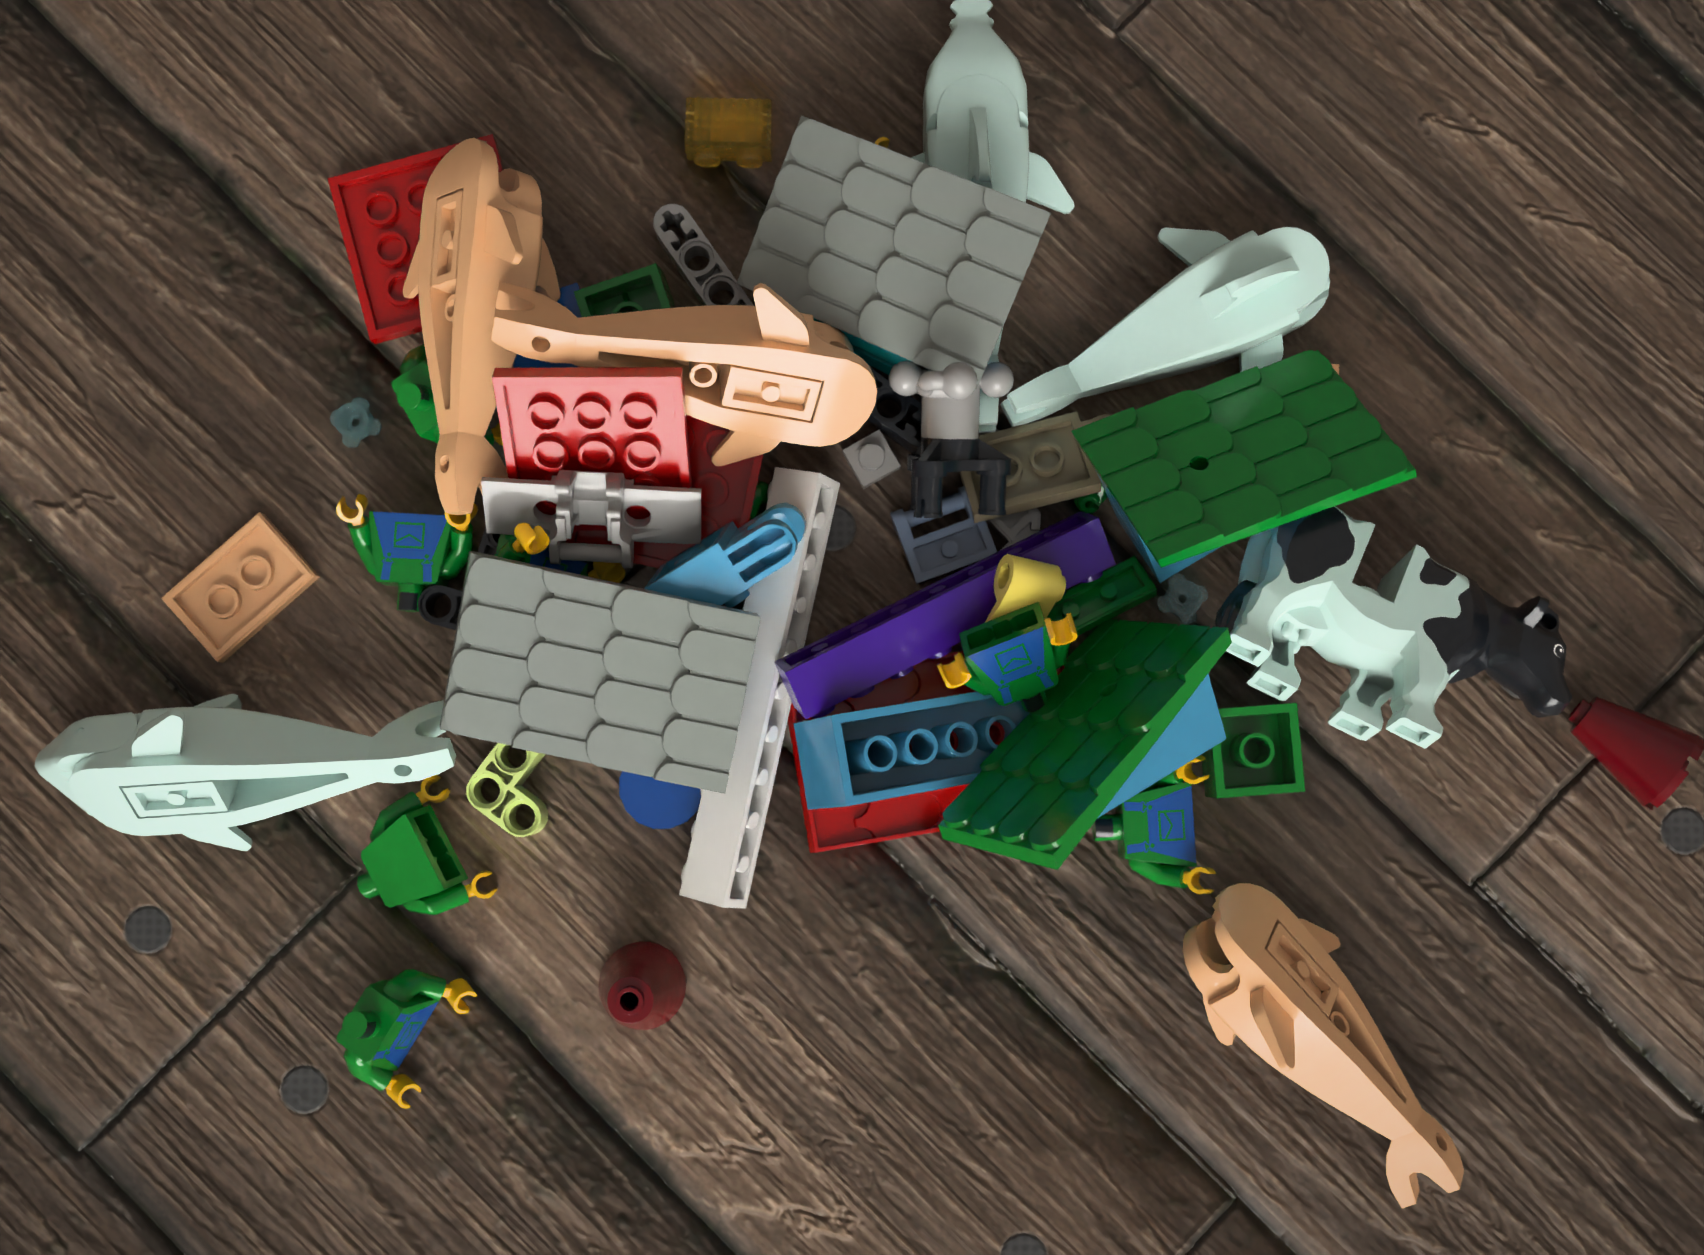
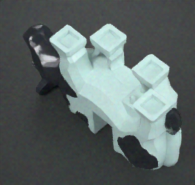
[1215,506,1572,748]

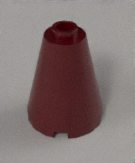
[1567,696,1704,810]
[599,941,687,1030]

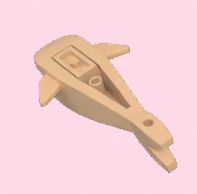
[403,138,561,515]
[491,281,877,466]
[1183,883,1464,1208]

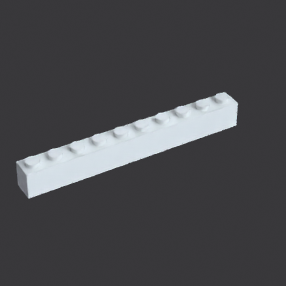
[679,467,840,908]

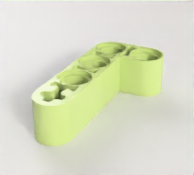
[466,743,548,837]

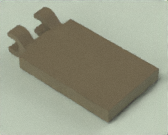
[959,411,1110,523]

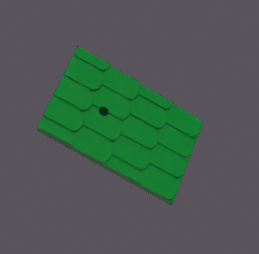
[1071,350,1417,583]
[938,619,1232,870]

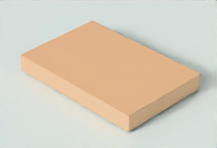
[161,512,320,663]

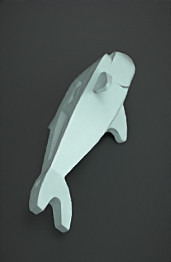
[35,694,456,851]

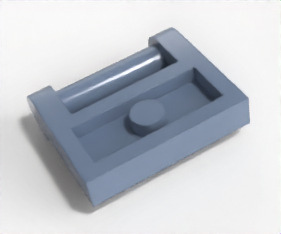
[890,486,997,585]

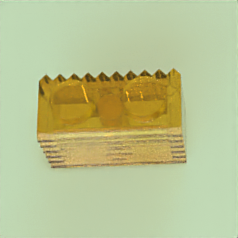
[685,97,773,168]

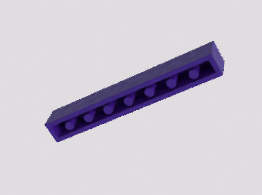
[774,511,1116,719]

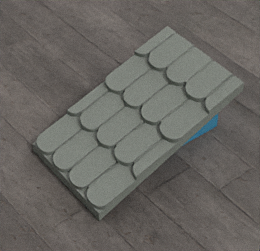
[736,115,1051,389]
[440,551,761,794]

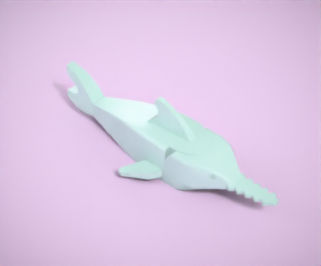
[911,0,1074,433]

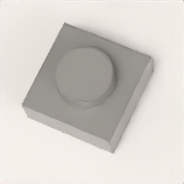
[842,429,901,490]

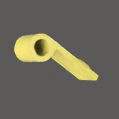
[964,554,1066,661]

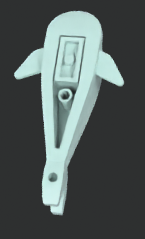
[1000,227,1330,427]

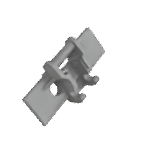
[481,470,701,568]

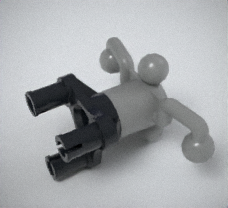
[889,360,1014,518]

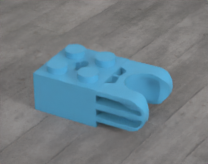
[644,503,806,608]

